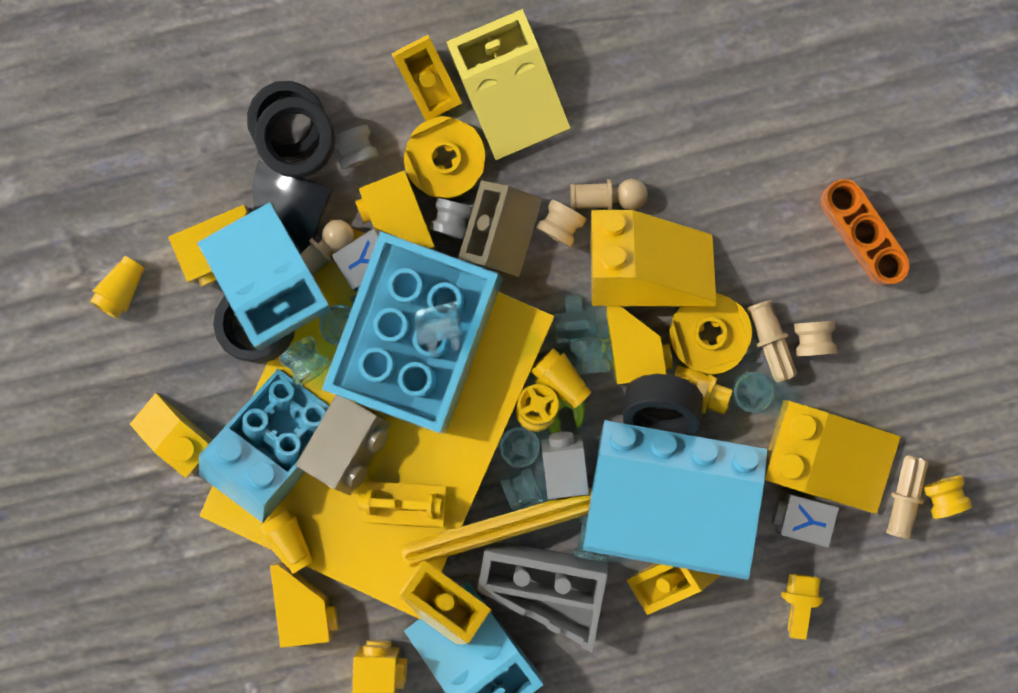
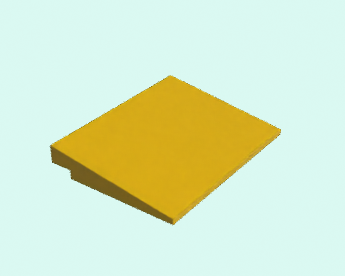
[199,219,554,619]

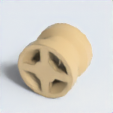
[536,199,587,248]
[794,321,838,357]

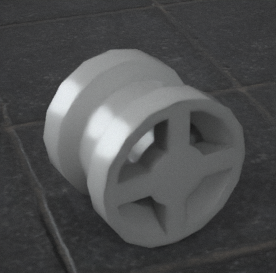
[334,125,379,170]
[428,198,473,240]

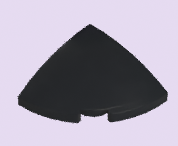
[252,160,333,254]

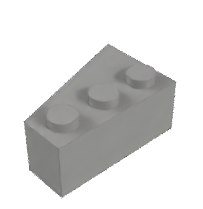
[477,541,608,653]

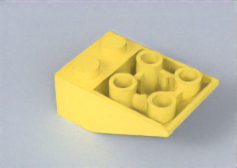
[446,9,571,161]

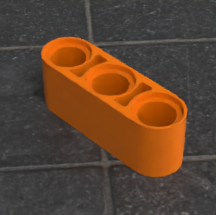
[820,179,910,286]

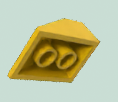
[590,210,716,306]
[764,400,901,514]

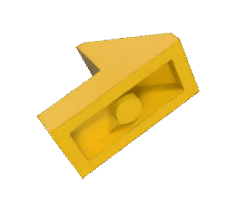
[391,35,462,121]

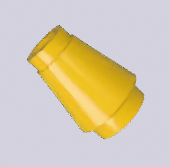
[90,256,145,319]
[531,348,592,409]
[258,509,313,574]

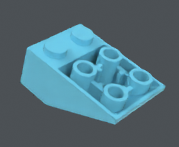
[197,202,331,351]
[199,369,329,523]
[404,581,544,693]

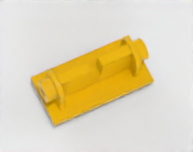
[358,481,447,528]

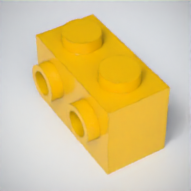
[352,640,408,693]

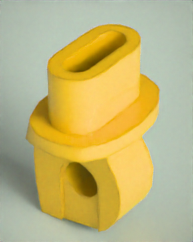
[674,366,733,415]
[781,573,824,640]

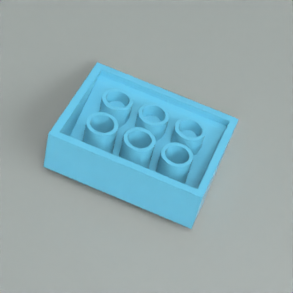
[322,231,503,434]
[583,420,767,580]

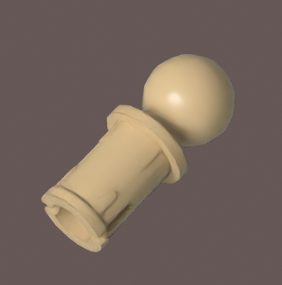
[570,178,648,210]
[300,220,354,277]

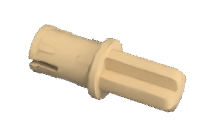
[747,300,797,382]
[886,456,928,539]

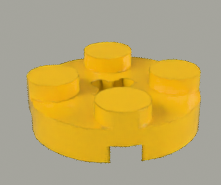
[404,116,486,199]
[669,293,752,374]

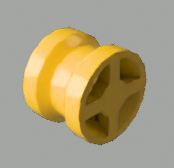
[515,384,559,432]
[923,475,973,519]

